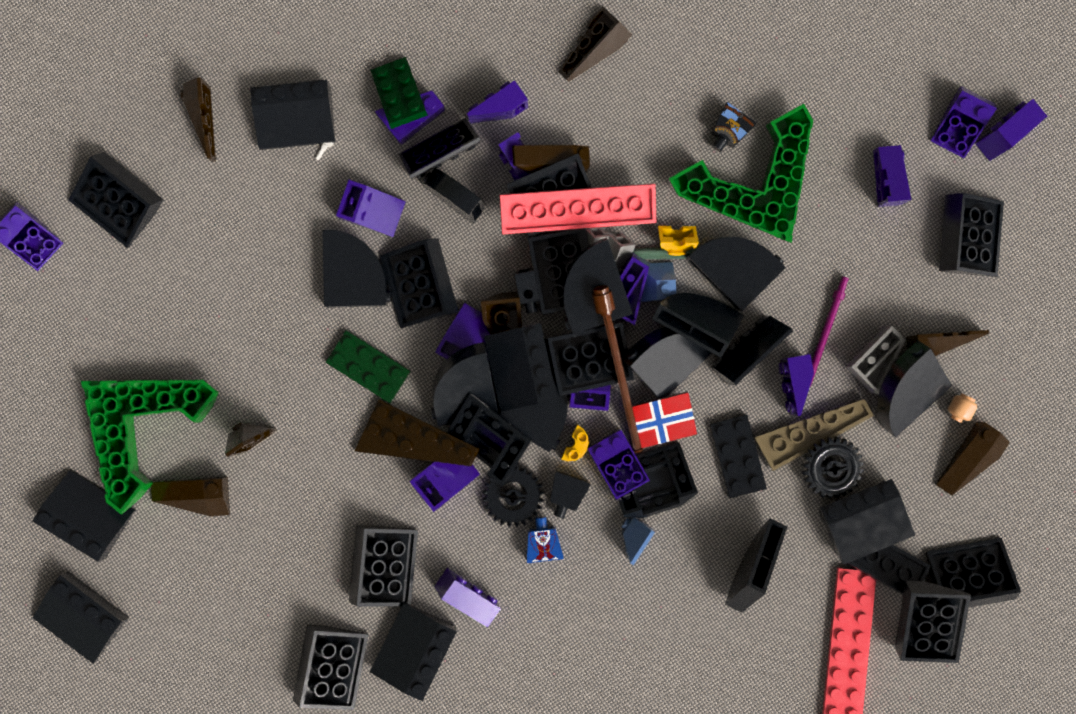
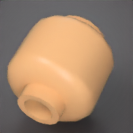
[948,393,977,423]

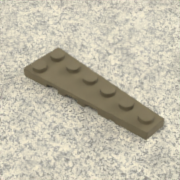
[753,399,874,471]

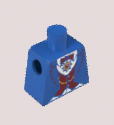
[527,517,564,563]

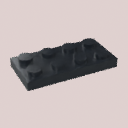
[709,414,767,498]
[848,545,931,595]

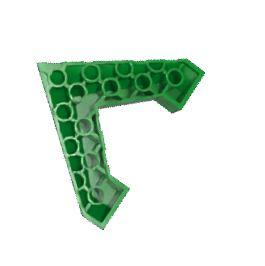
[669,104,813,243]
[81,380,219,514]

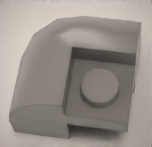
[585,227,635,270]

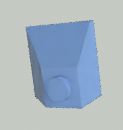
[641,262,676,302]
[621,517,655,565]

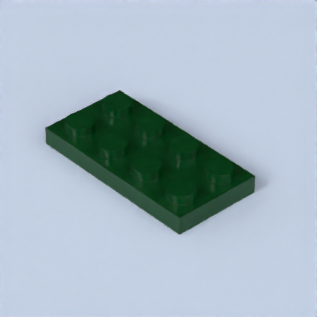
[370,57,428,129]
[325,330,411,404]

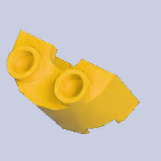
[658,226,699,256]
[561,424,589,462]

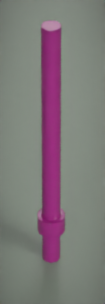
[810,276,849,387]

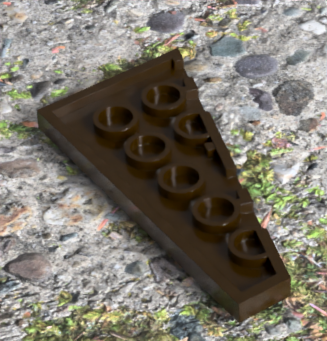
[354,400,479,466]

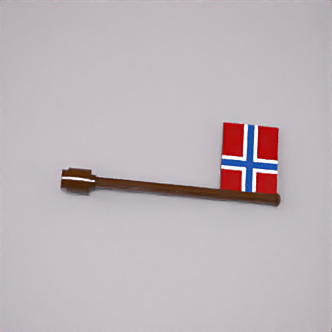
[592,285,697,453]

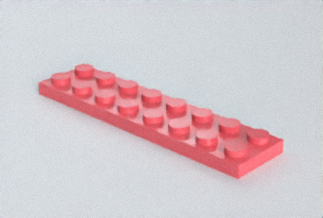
[499,183,656,234]
[822,567,876,714]

